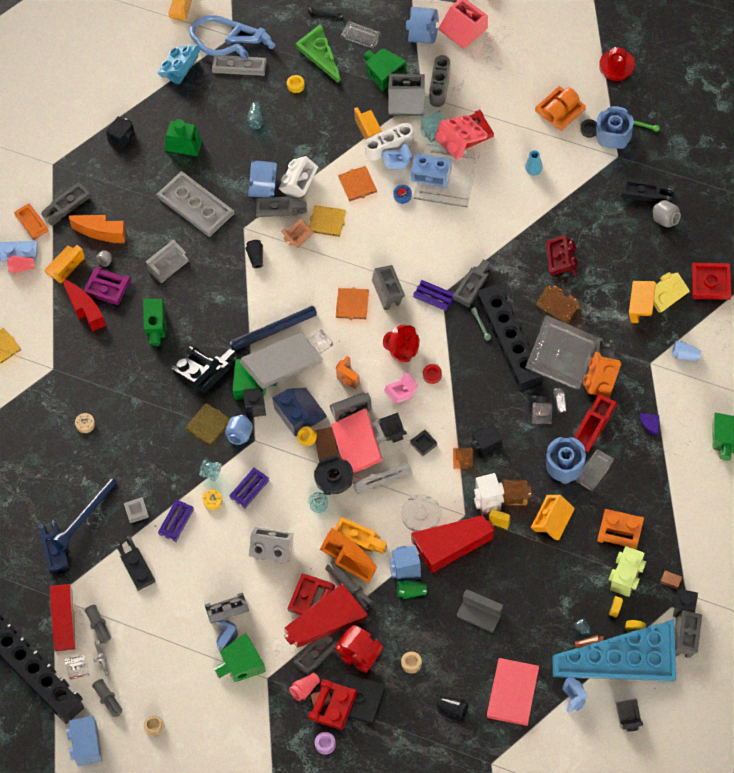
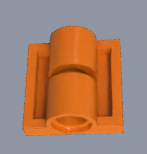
[535,86,586,131]

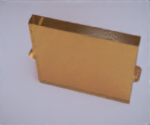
[338,166,377,202]
[336,287,369,320]

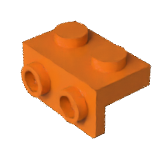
[583,352,621,398]

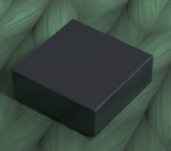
[410,430,437,457]

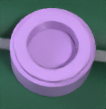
[315,732,336,754]

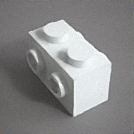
[278,156,318,199]
[474,473,504,515]

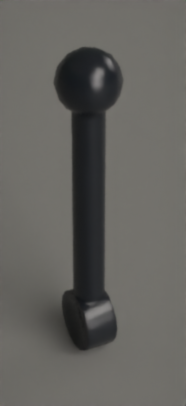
[308,7,343,21]

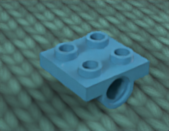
[157,45,201,84]

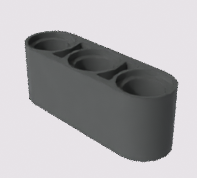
[429,55,450,107]

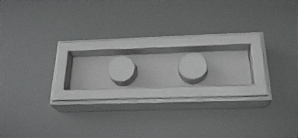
[212,55,267,76]

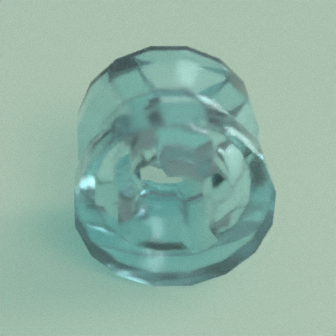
[199,458,221,481]

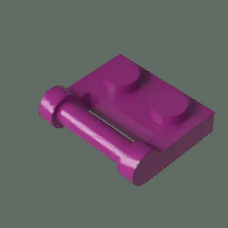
[83,266,131,305]

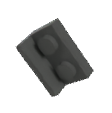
[330,392,372,422]

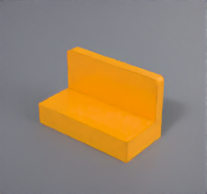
[168,0,192,20]
[354,107,382,141]
[45,245,85,283]
[629,281,656,323]
[531,495,574,540]

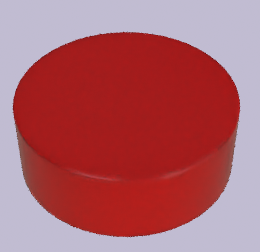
[423,364,442,384]

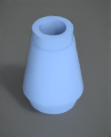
[672,341,701,361]

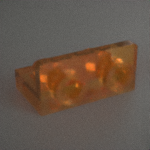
[536,285,582,324]

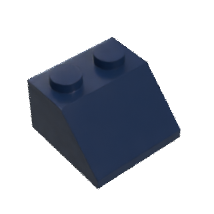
[272,388,327,436]

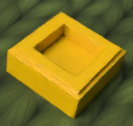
[489,509,510,530]

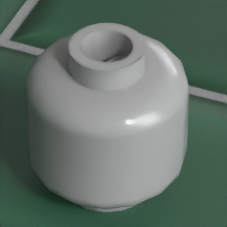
[652,200,681,227]

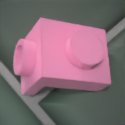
[384,373,418,404]

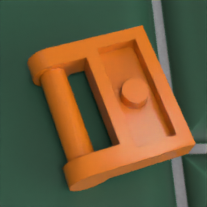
[597,509,644,550]

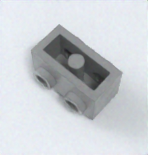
[249,527,294,564]

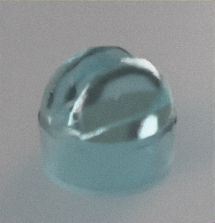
[573,618,590,636]

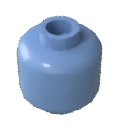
[225,415,253,445]

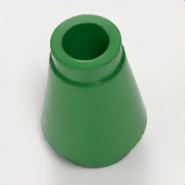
[397,579,427,599]

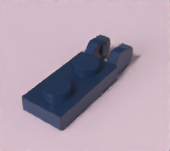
[39,520,70,574]

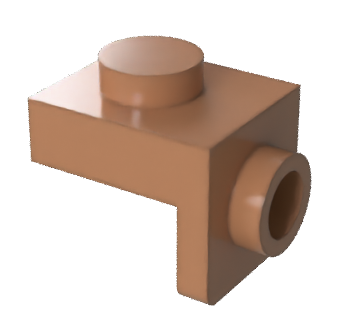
[281,219,314,248]

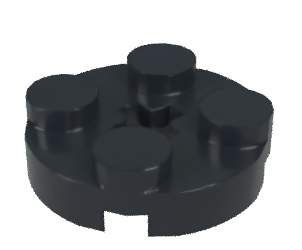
[314,456,353,495]

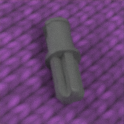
[85,605,111,643]
[92,679,123,717]

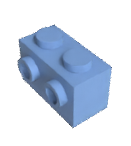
[411,154,451,188]
[389,545,421,582]
[66,716,102,766]

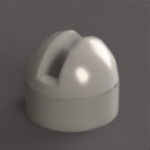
[96,251,112,267]

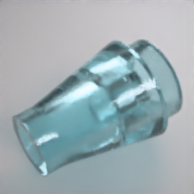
[246,102,264,129]

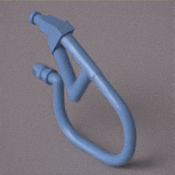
[189,15,275,59]

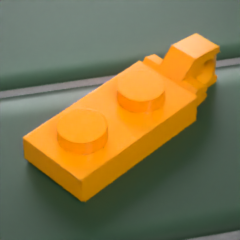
[335,517,388,554]

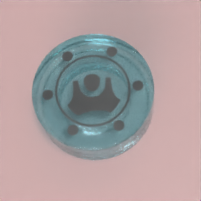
[309,492,329,513]

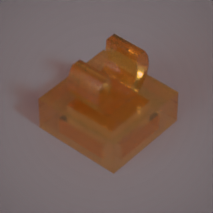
[453,448,473,469]

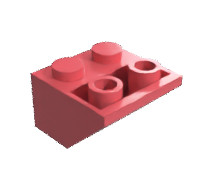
[438,0,488,49]

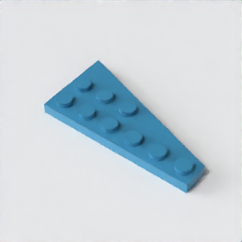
[552,619,676,682]

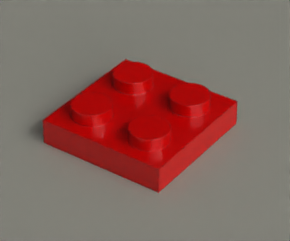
[692,263,731,300]

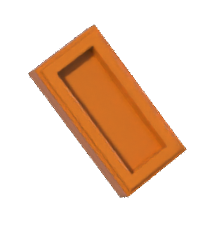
[14,203,49,240]

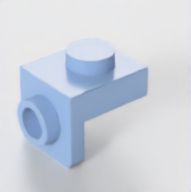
[381,144,412,169]
[562,678,588,713]

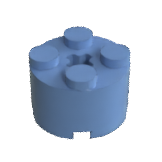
[406,6,439,44]
[596,106,634,149]
[248,160,277,198]
[546,437,586,484]

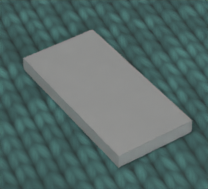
[156,171,234,237]
[240,333,323,389]

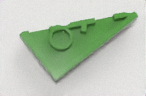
[295,25,341,83]

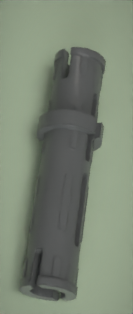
[325,561,374,611]

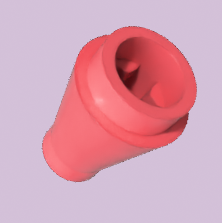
[7,256,34,274]
[289,673,320,701]

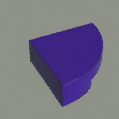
[640,413,660,435]

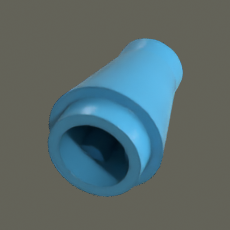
[525,150,543,175]

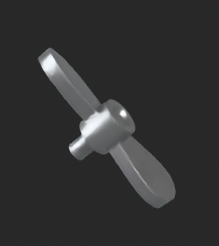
[93,640,109,676]

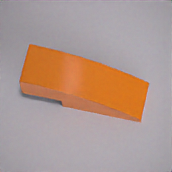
[69,215,126,243]
[320,528,377,583]

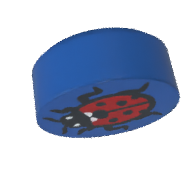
[393,185,412,204]

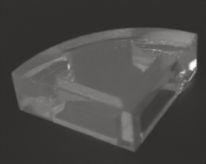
[554,388,566,412]

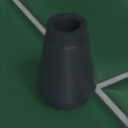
[245,240,263,269]
[436,696,469,719]

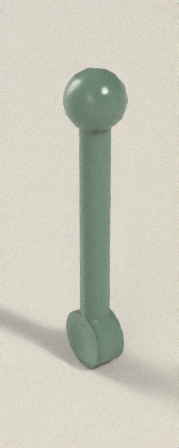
[471,307,491,341]

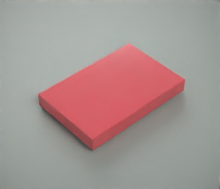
[331,409,383,474]
[487,658,539,726]

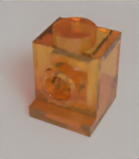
[503,479,531,505]

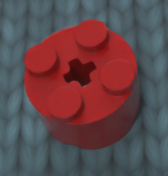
[335,626,384,673]

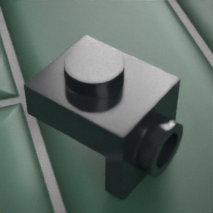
[379,413,407,443]
[615,698,643,732]

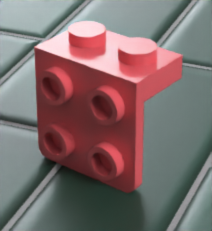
[435,115,488,160]

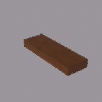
[315,427,339,479]

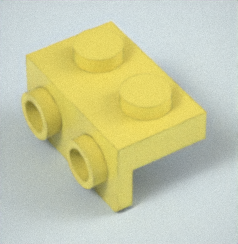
[653,272,690,313]

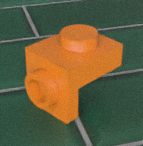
[336,356,360,389]

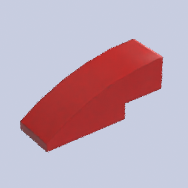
[63,280,106,331]
[574,394,618,452]
[50,584,75,651]

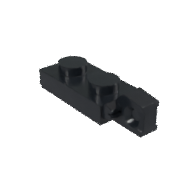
[192,349,239,393]

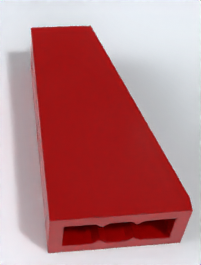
[411,515,494,573]
[284,584,368,648]

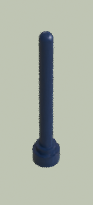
[52,479,117,551]

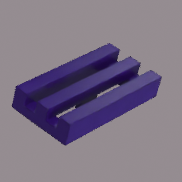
[413,280,454,311]
[229,468,270,509]
[158,499,194,542]

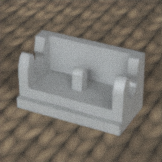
[146,239,189,283]

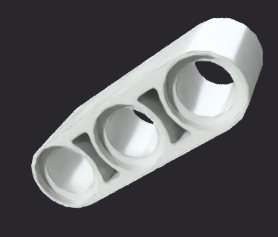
[365,123,413,161]

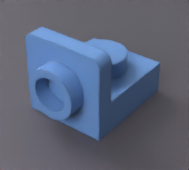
[216,620,238,652]

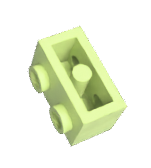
[609,546,646,597]

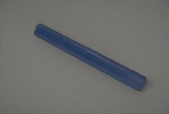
[230,306,317,351]

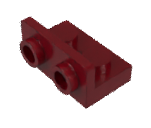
[546,235,578,276]

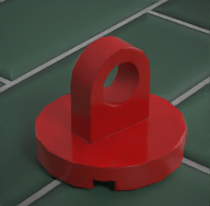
[599,47,635,81]
[383,324,420,363]

